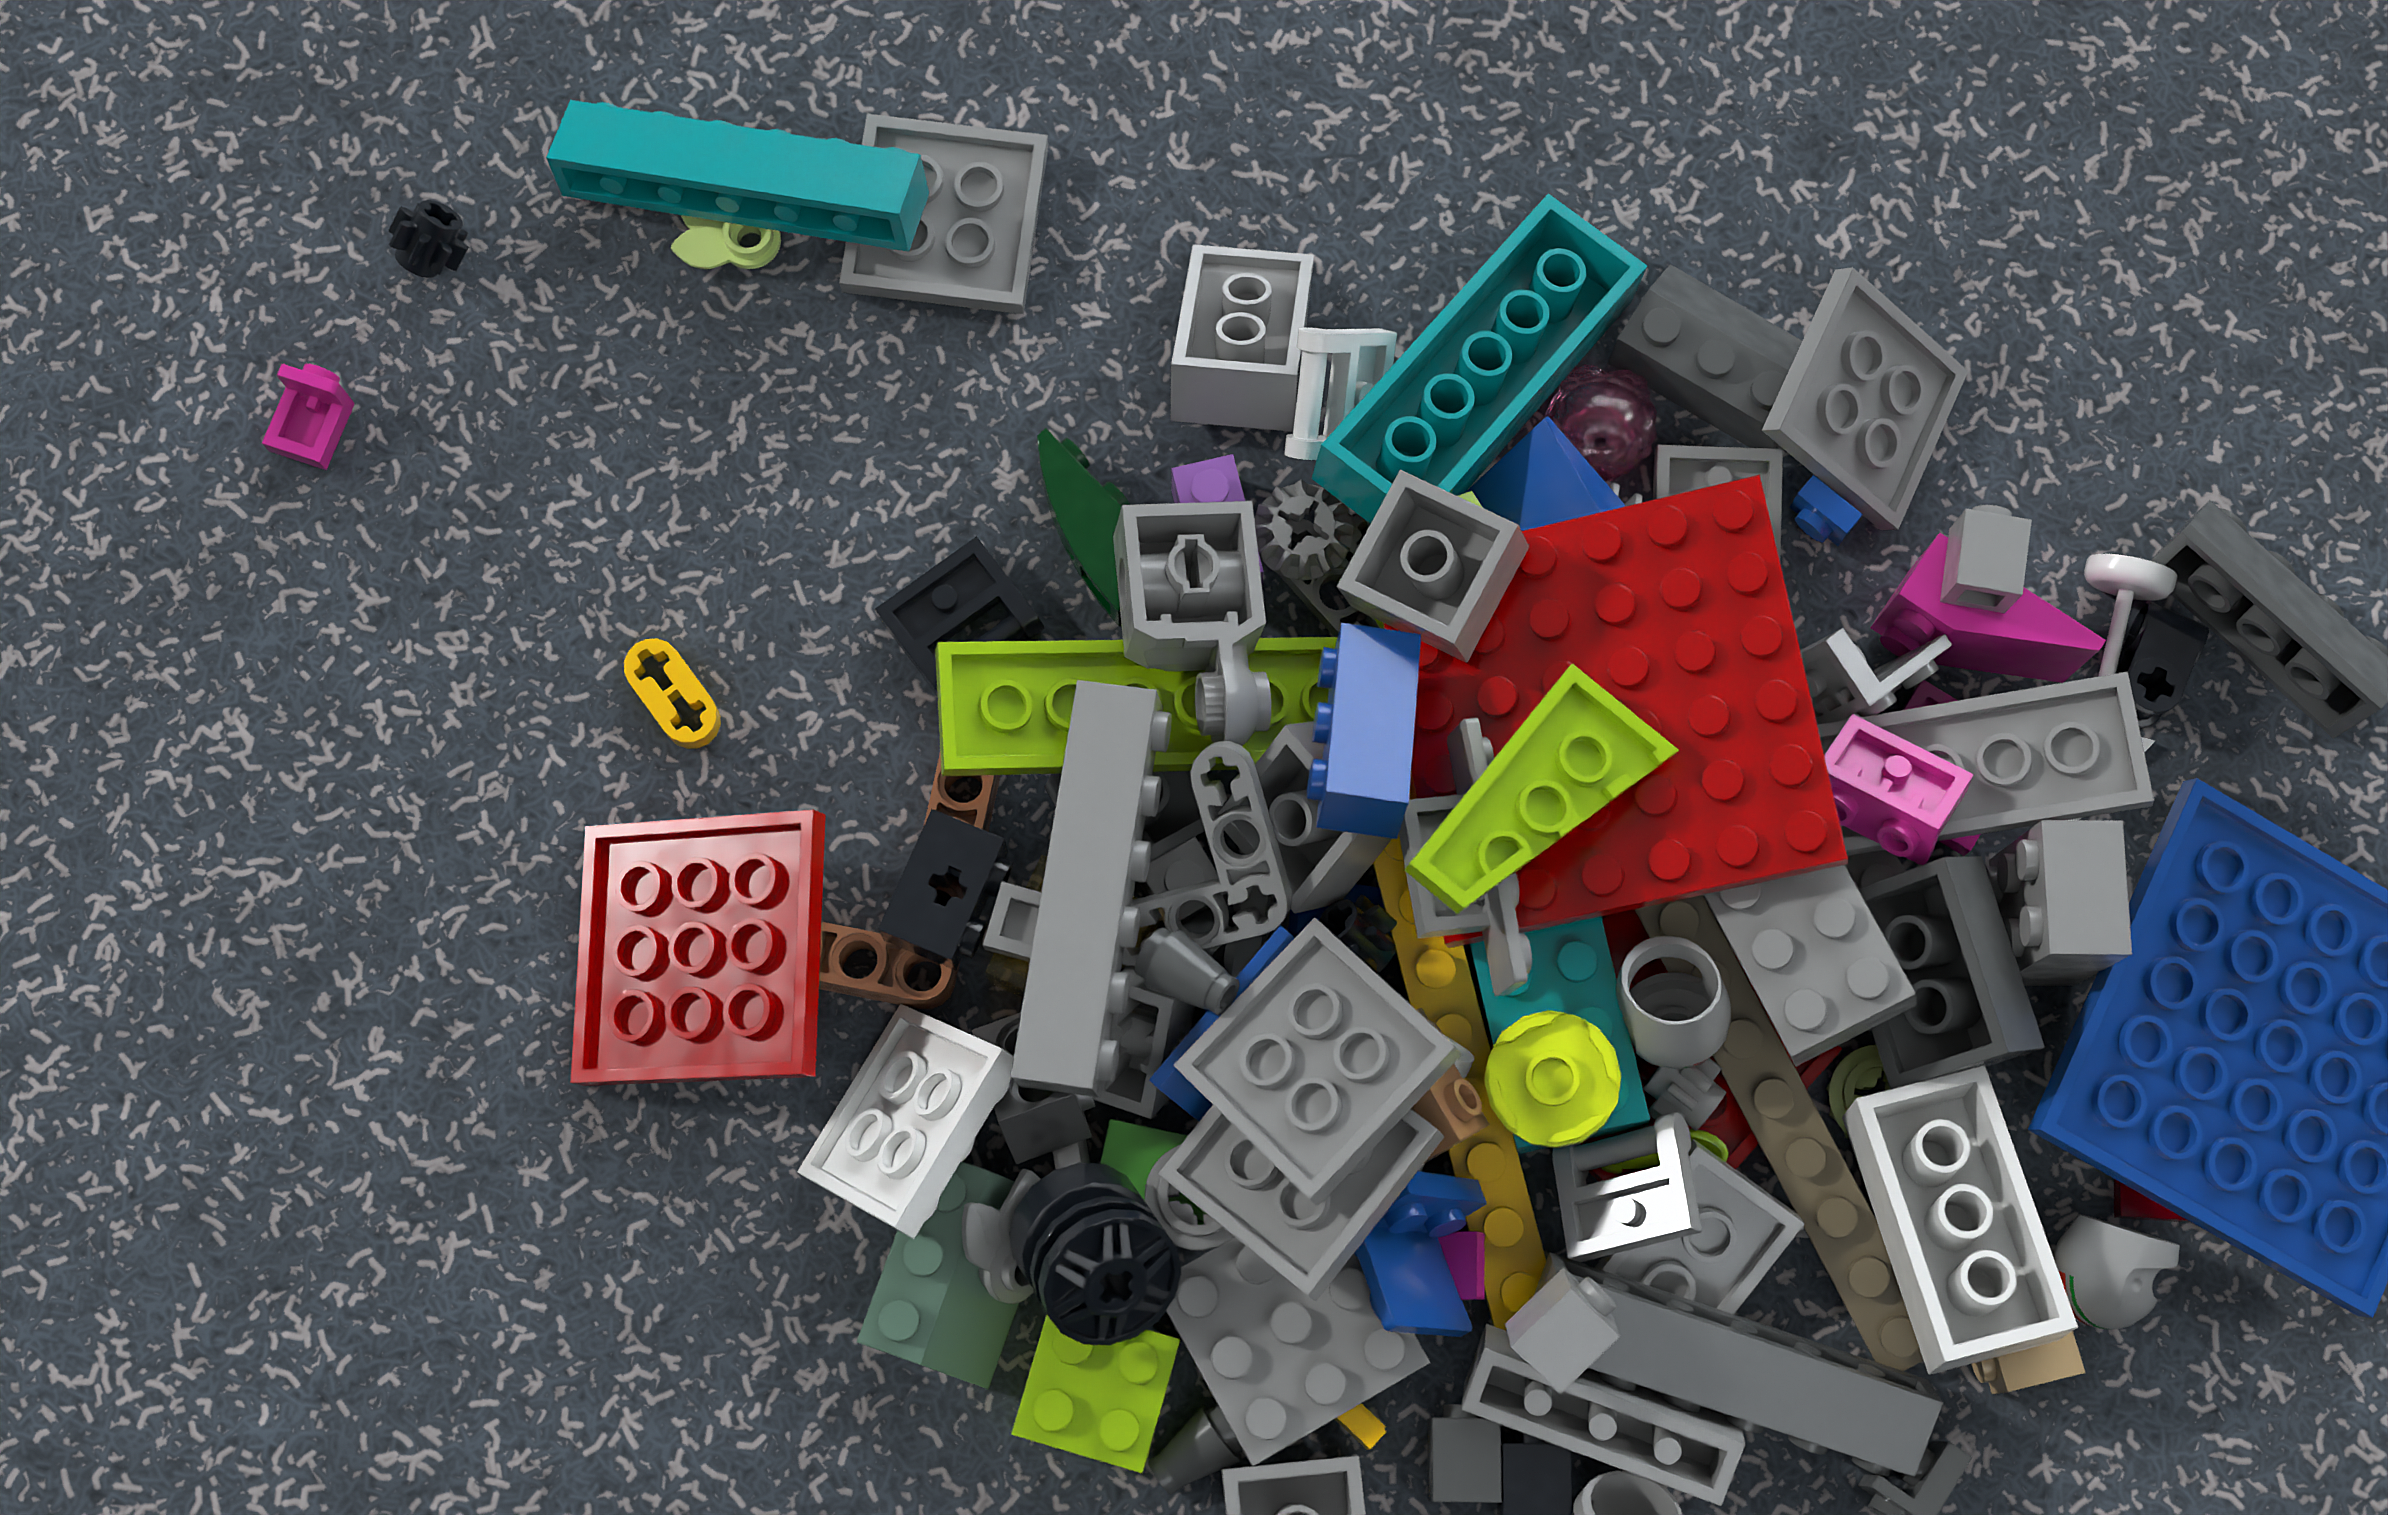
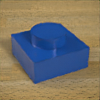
[1789,475,1863,546]

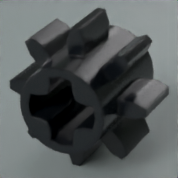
[388,200,469,278]
[1318,895,1397,973]

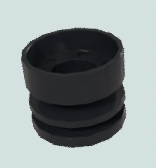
[1009,1162,1182,1346]

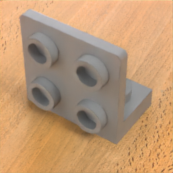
[1800,628,1952,725]

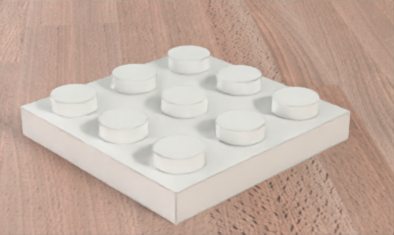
[797,1004,1014,1239]

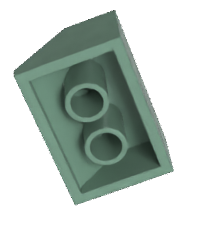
[856,1162,1019,1390]

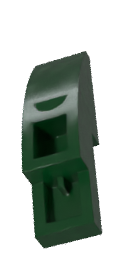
[1037,428,1131,626]

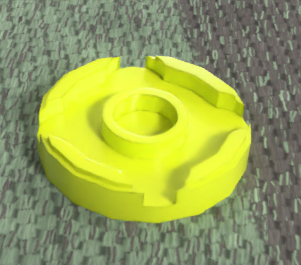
[1484,1010,1621,1148]

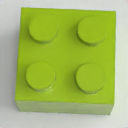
[1011,1315,1180,1473]

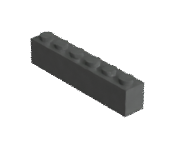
[1534,1253,1943,1477]

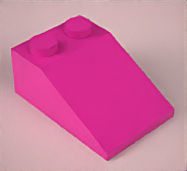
[1870,533,2106,683]

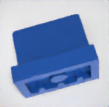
[1354,1171,1487,1337]

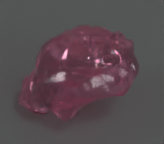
[1545,364,1657,482]

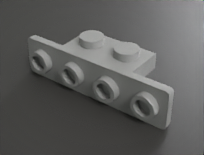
[1399,718,1532,996]

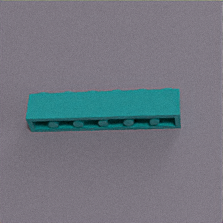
[546,100,930,252]

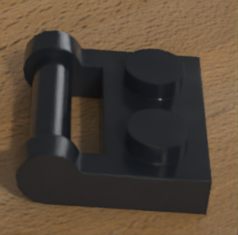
[875,536,1045,697]

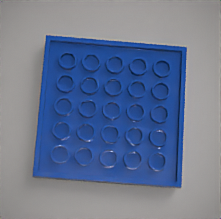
[2027,778,2388,1318]

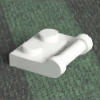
[1284,328,1397,460]

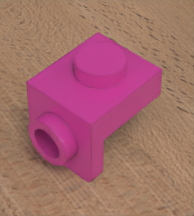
[262,363,355,470]

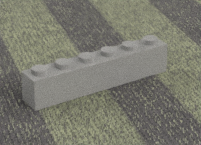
[1011,680,1171,1098]

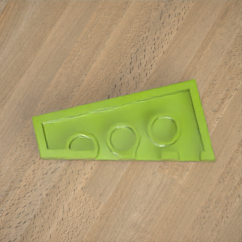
[1404,664,1678,914]

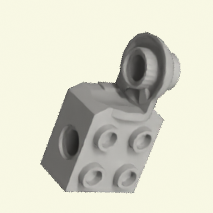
[1113,501,1271,758]

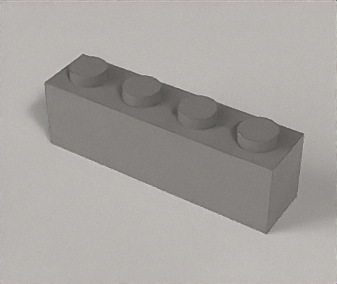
[1462,1324,1745,1506]

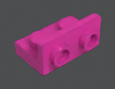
[1824,714,1974,865]

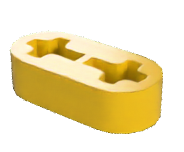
[624,638,721,749]

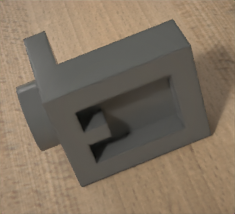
[1857,1441,1972,1515]

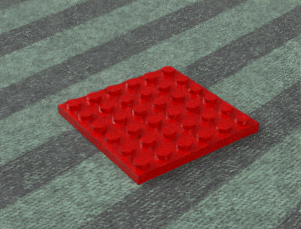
[1383,475,1849,948]

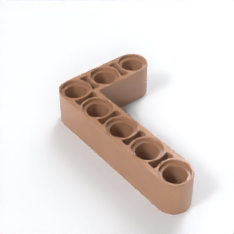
[819,753,1001,1009]

